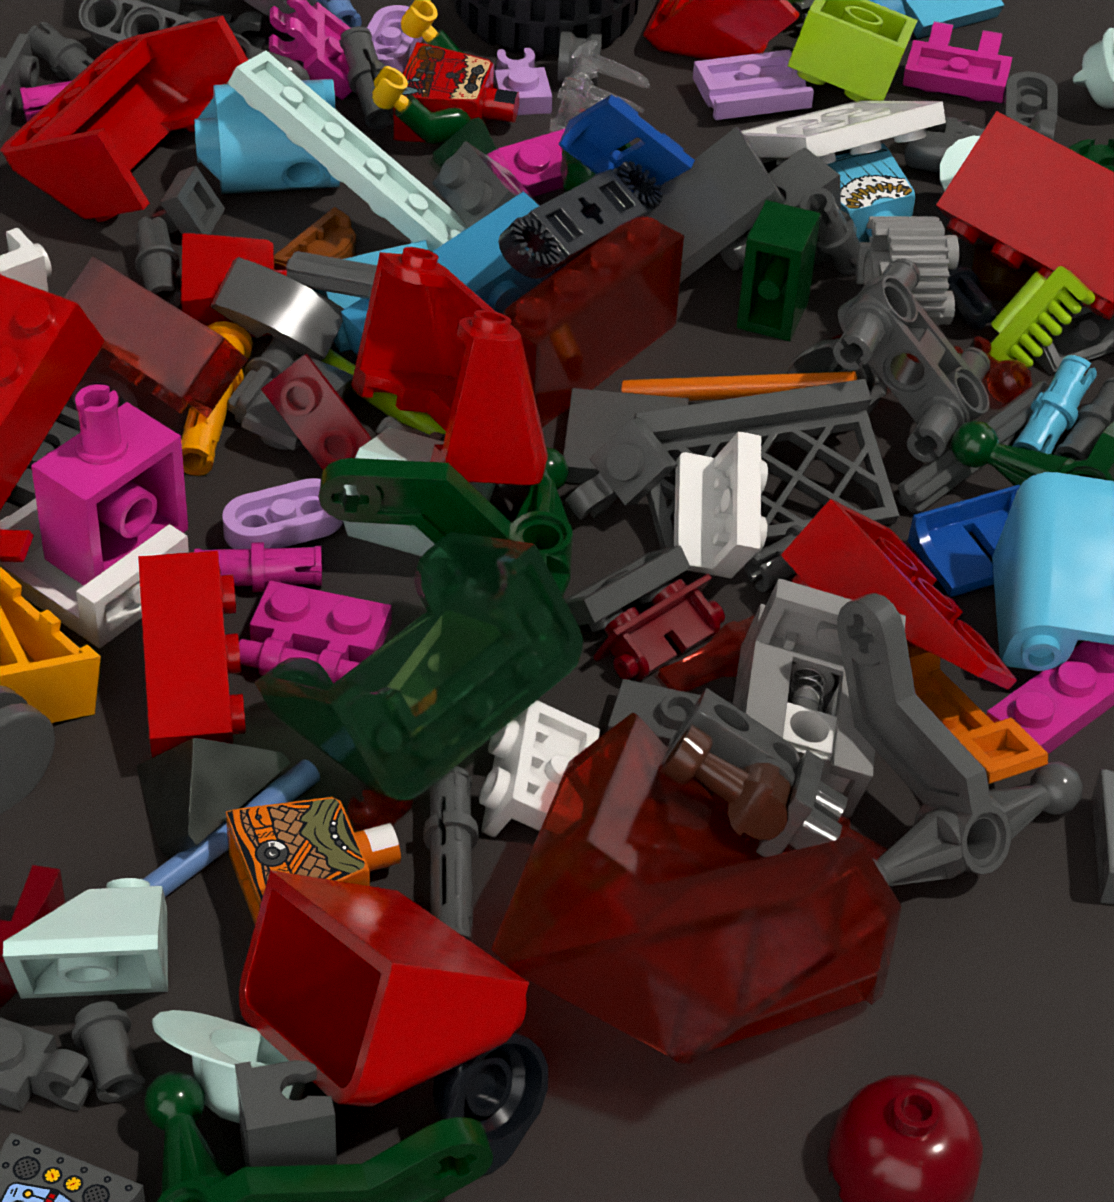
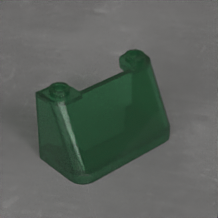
[254,532,583,801]

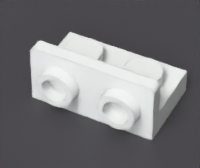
[479,697,600,845]

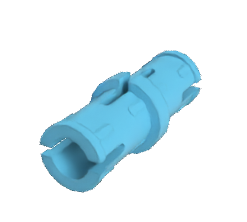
[1012,355,1097,454]

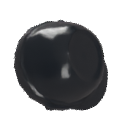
[433,1032,548,1176]

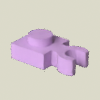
[494,48,552,115]

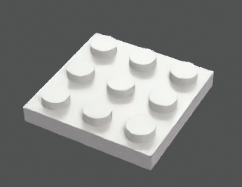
[741,101,946,165]

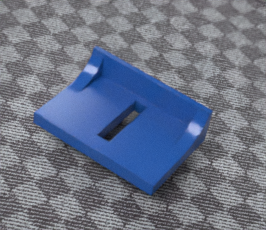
[558,94,695,193]
[907,485,1020,597]

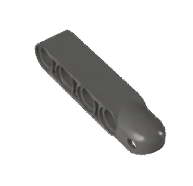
[79,0,310,80]

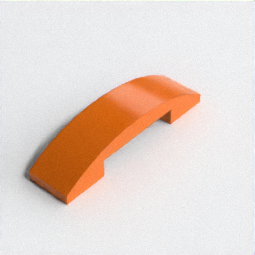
[907,641,1048,784]

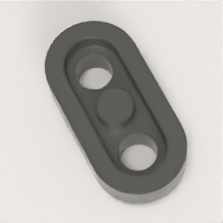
[1003,71,1058,133]

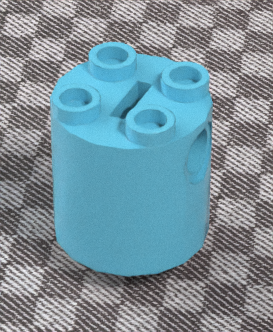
[194,79,340,194]

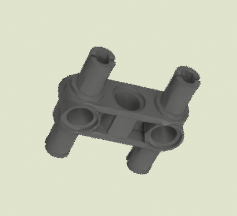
[833,258,990,462]

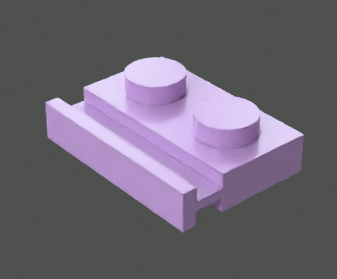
[693,49,814,120]

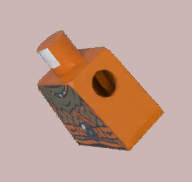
[226,797,401,924]

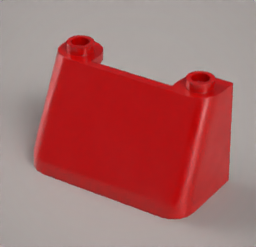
[351,247,548,485]

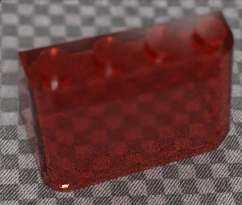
[501,217,684,428]

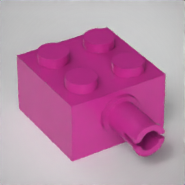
[31,384,188,586]

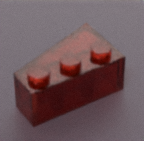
[64,257,248,418]

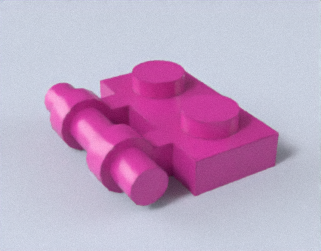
[239,581,392,691]

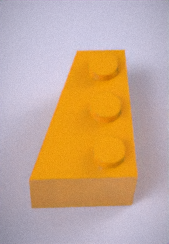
[0,567,101,723]

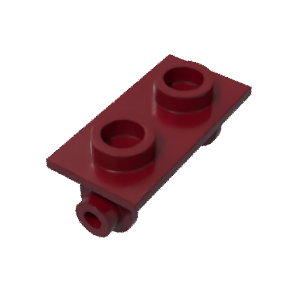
[261,353,372,470]
[593,573,725,681]

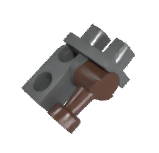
[661,688,848,867]

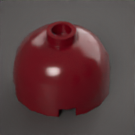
[827,1074,983,1202]

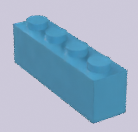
[341,191,570,355]

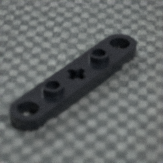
[498,161,663,279]

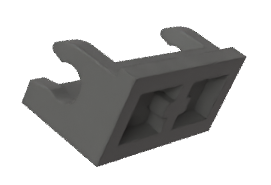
[235,1060,337,1167]

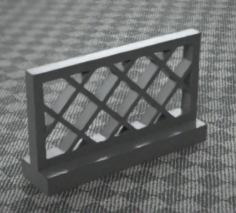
[634,379,899,549]

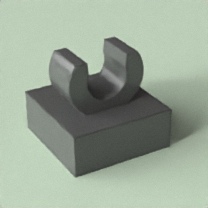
[151,166,225,235]

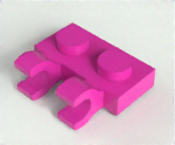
[269,0,352,100]
[903,21,1013,103]

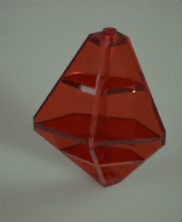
[491,712,902,1064]

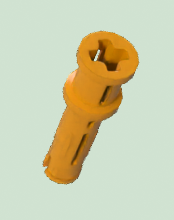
[181,321,253,476]

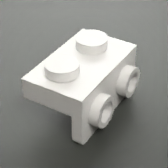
[674,431,768,578]

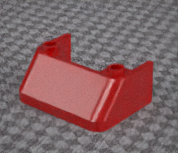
[644,0,800,60]
[0,15,248,222]

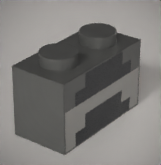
[432,141,540,228]

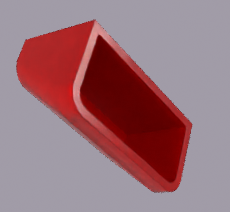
[936,111,1114,320]
[239,870,529,1107]

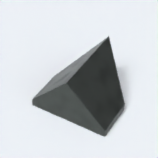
[136,738,290,858]

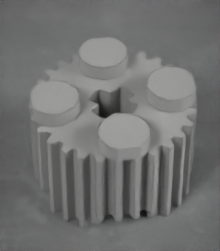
[855,216,959,326]

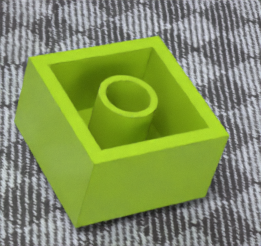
[787,0,918,101]

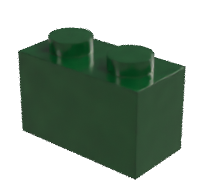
[737,200,821,342]

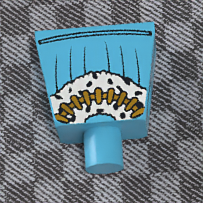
[827,143,915,242]

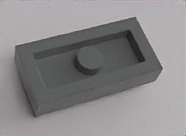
[556,545,691,632]

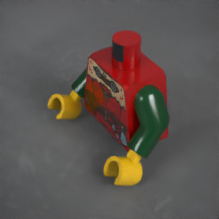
[372,0,519,144]

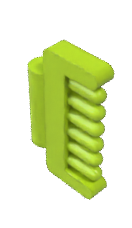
[987,266,1095,382]

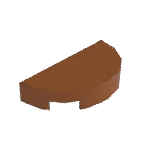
[274,207,356,270]

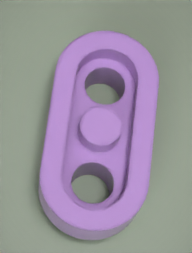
[367,5,423,73]
[222,478,343,549]

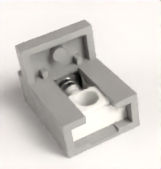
[733,578,906,817]

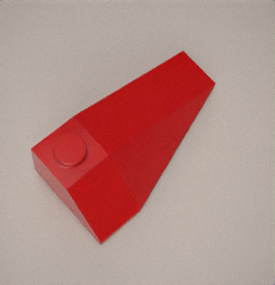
[781,498,1017,690]

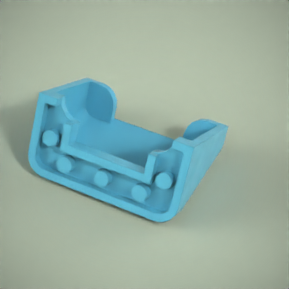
[992,472,1114,671]

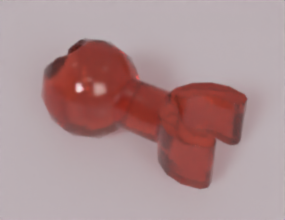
[954,336,1033,404]

